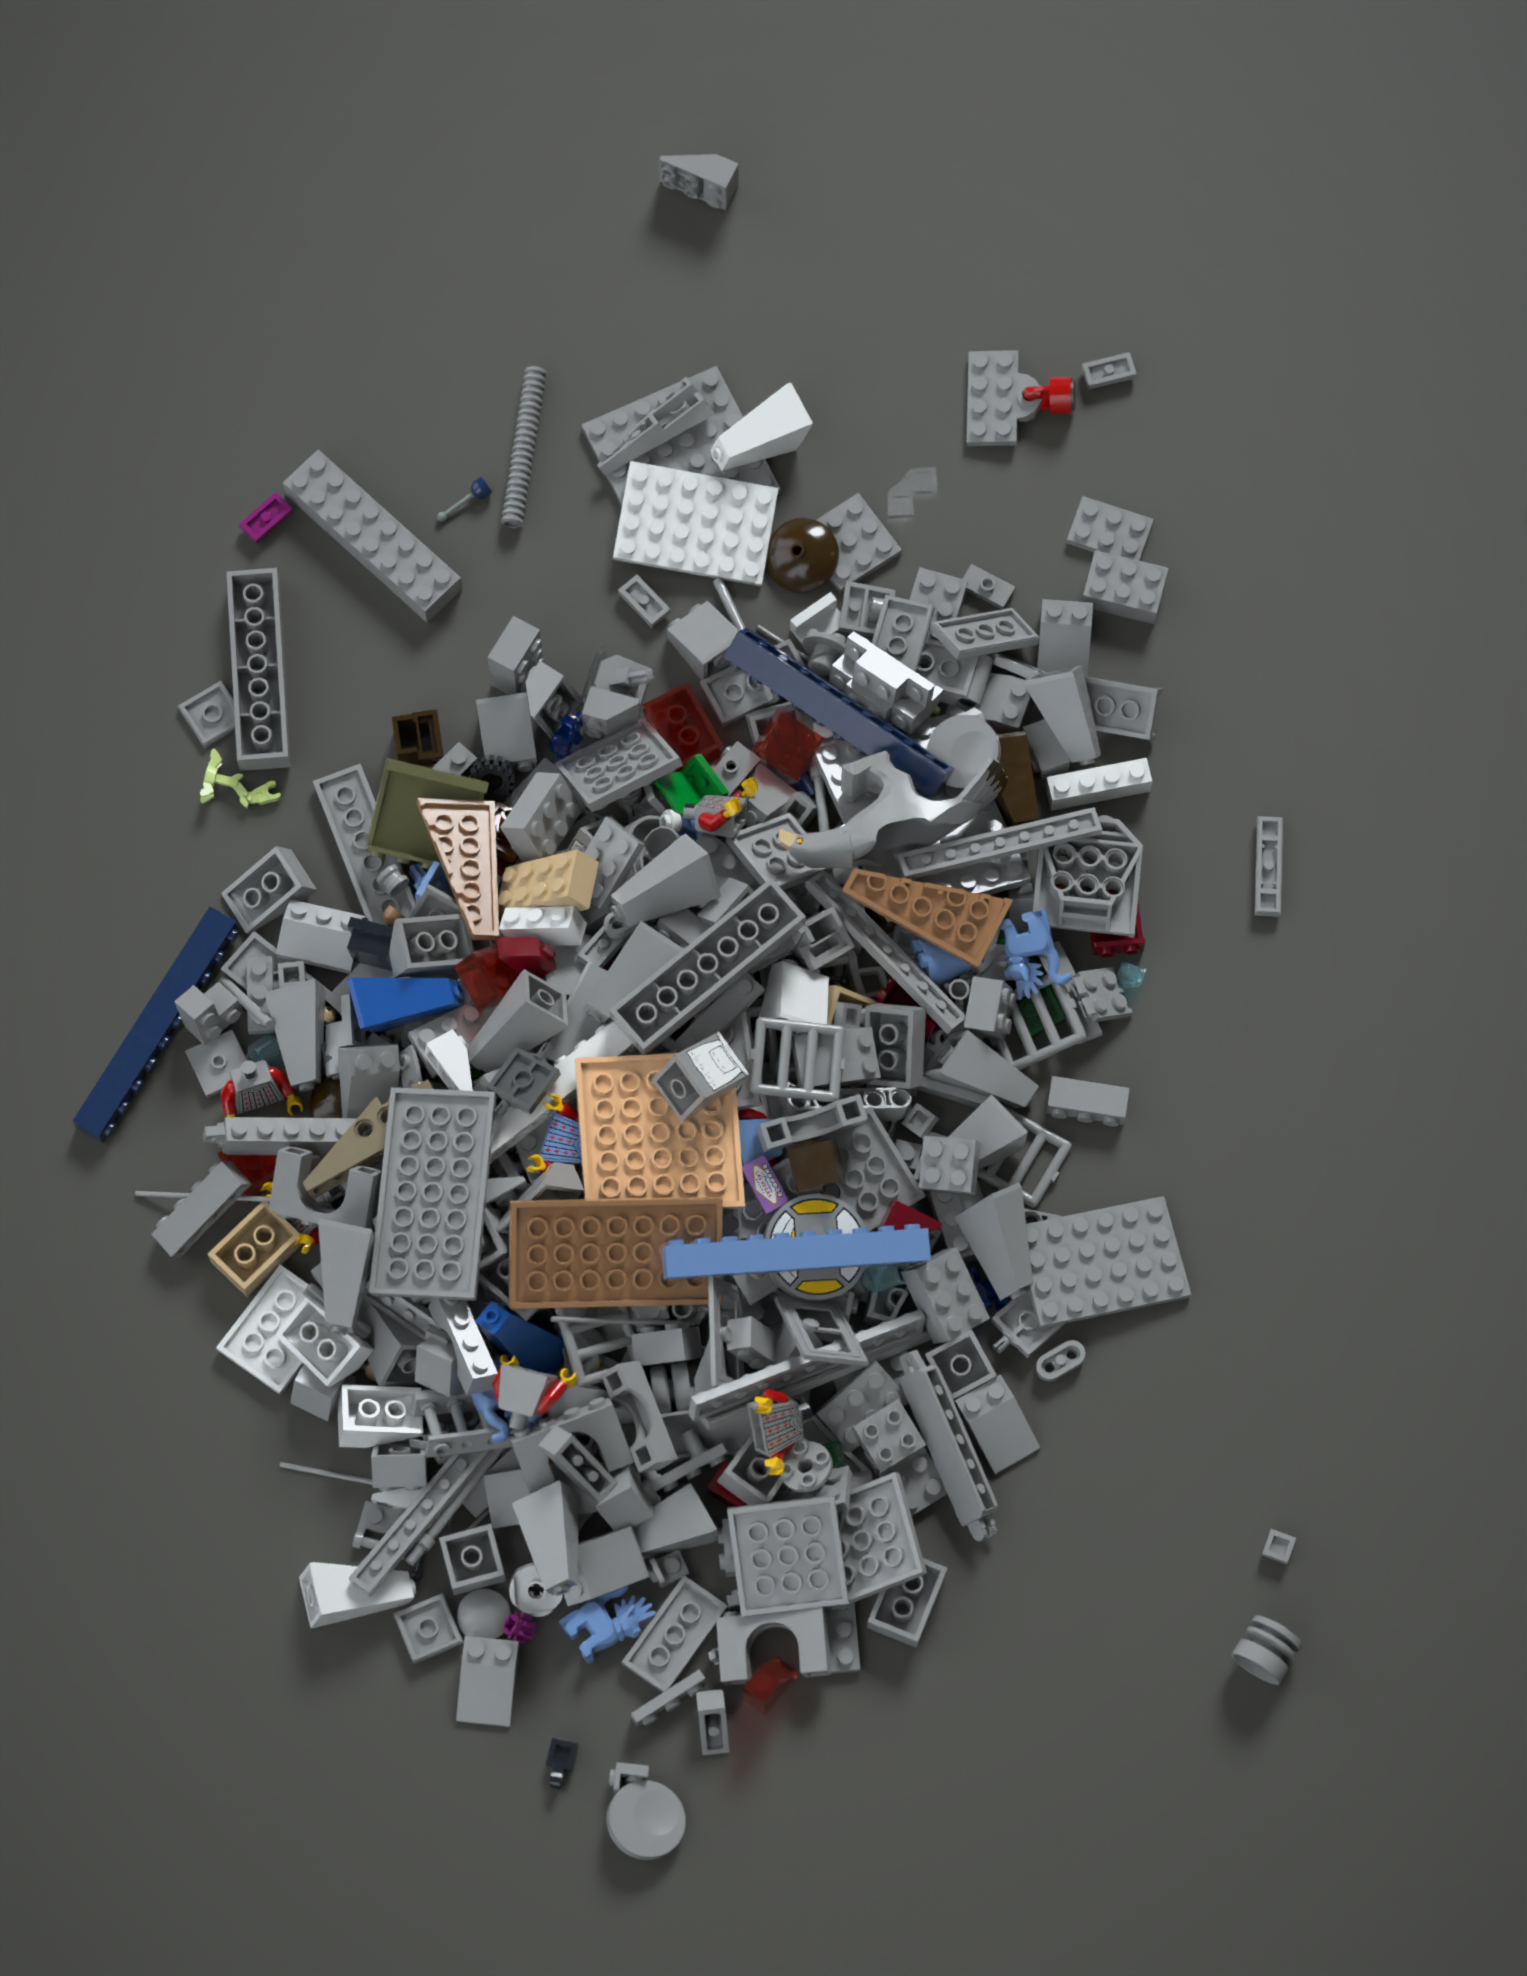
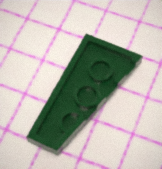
[997,930,1067,1044]

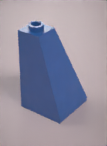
[347,978,464,1034]
[475,1301,566,1375]

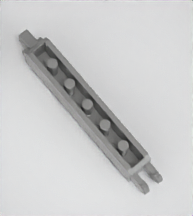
[203,1117,387,1156]
[899,1350,998,1542]

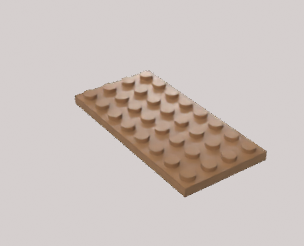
[509,1197,723,1309]

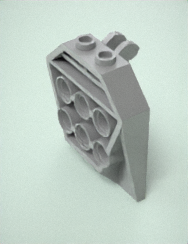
[1032,815,1143,938]

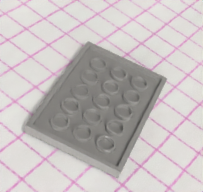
[1026,1196,1191,1329]

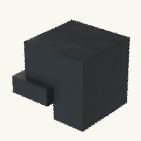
[347,917,393,971]

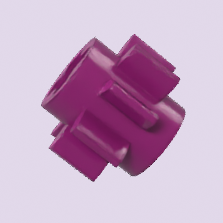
[503,1610,537,1646]

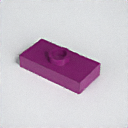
[239,492,294,544]

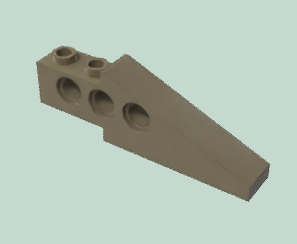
[303,1080,434,1199]

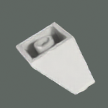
[759,959,829,1036]

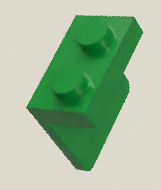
[653,754,729,817]

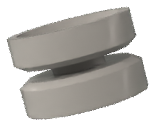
[649,1360,691,1414]

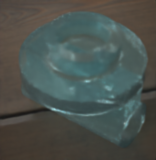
[1117,961,1147,988]

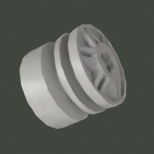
[1231,1615,1303,1685]

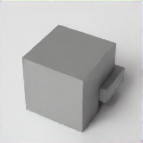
[794,906,855,972]
[415,1326,463,1397]
[290,1364,356,1421]
[594,1464,660,1531]

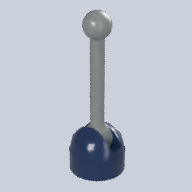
[437,477,492,522]

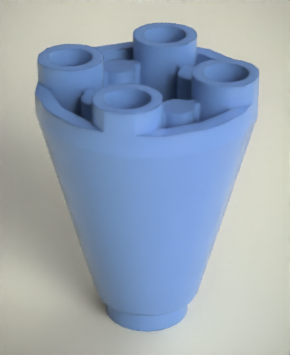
[911,938,985,986]

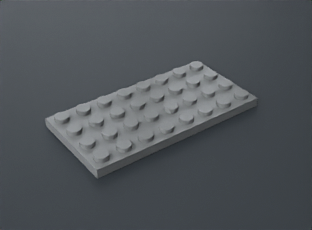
[369,1087,497,1301]
[722,1106,925,1306]

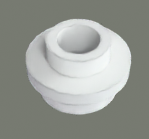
[659,809,682,832]

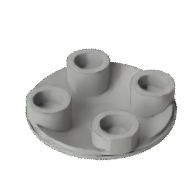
[457,1589,511,1639]

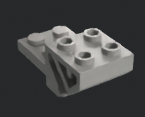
[851,1399,947,1516]

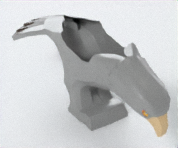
[778,751,1008,869]

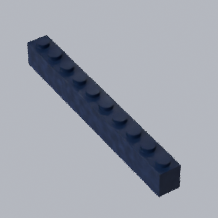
[724,628,955,798]
[73,906,239,1143]

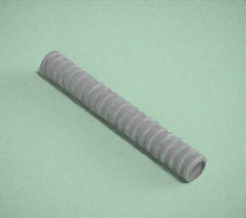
[501,366,547,528]

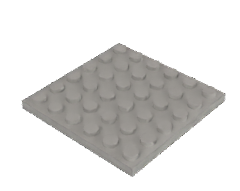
[582,366,781,506]

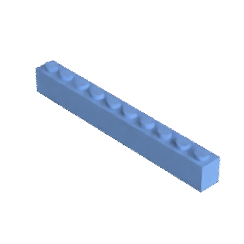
[661,1224,931,1280]

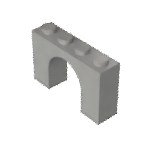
[268,1145,382,1232]
[509,1397,634,1494]
[716,1607,832,1686]

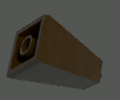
[995,731,1040,827]

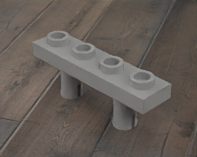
[634,1428,728,1492]

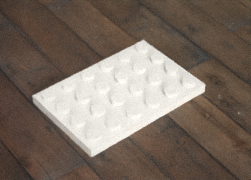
[613,461,778,587]

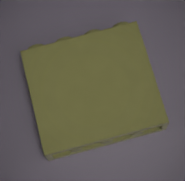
[365,758,489,869]

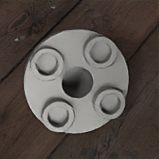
[802,629,846,676]
[780,1440,833,1493]

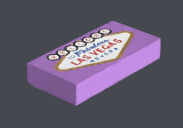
[742,1155,789,1215]

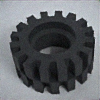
[469,755,515,804]

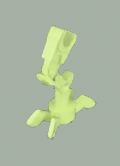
[200,749,281,808]

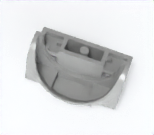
[829,631,943,735]

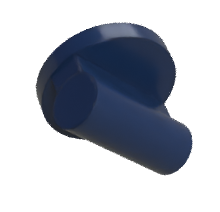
[796,771,816,799]

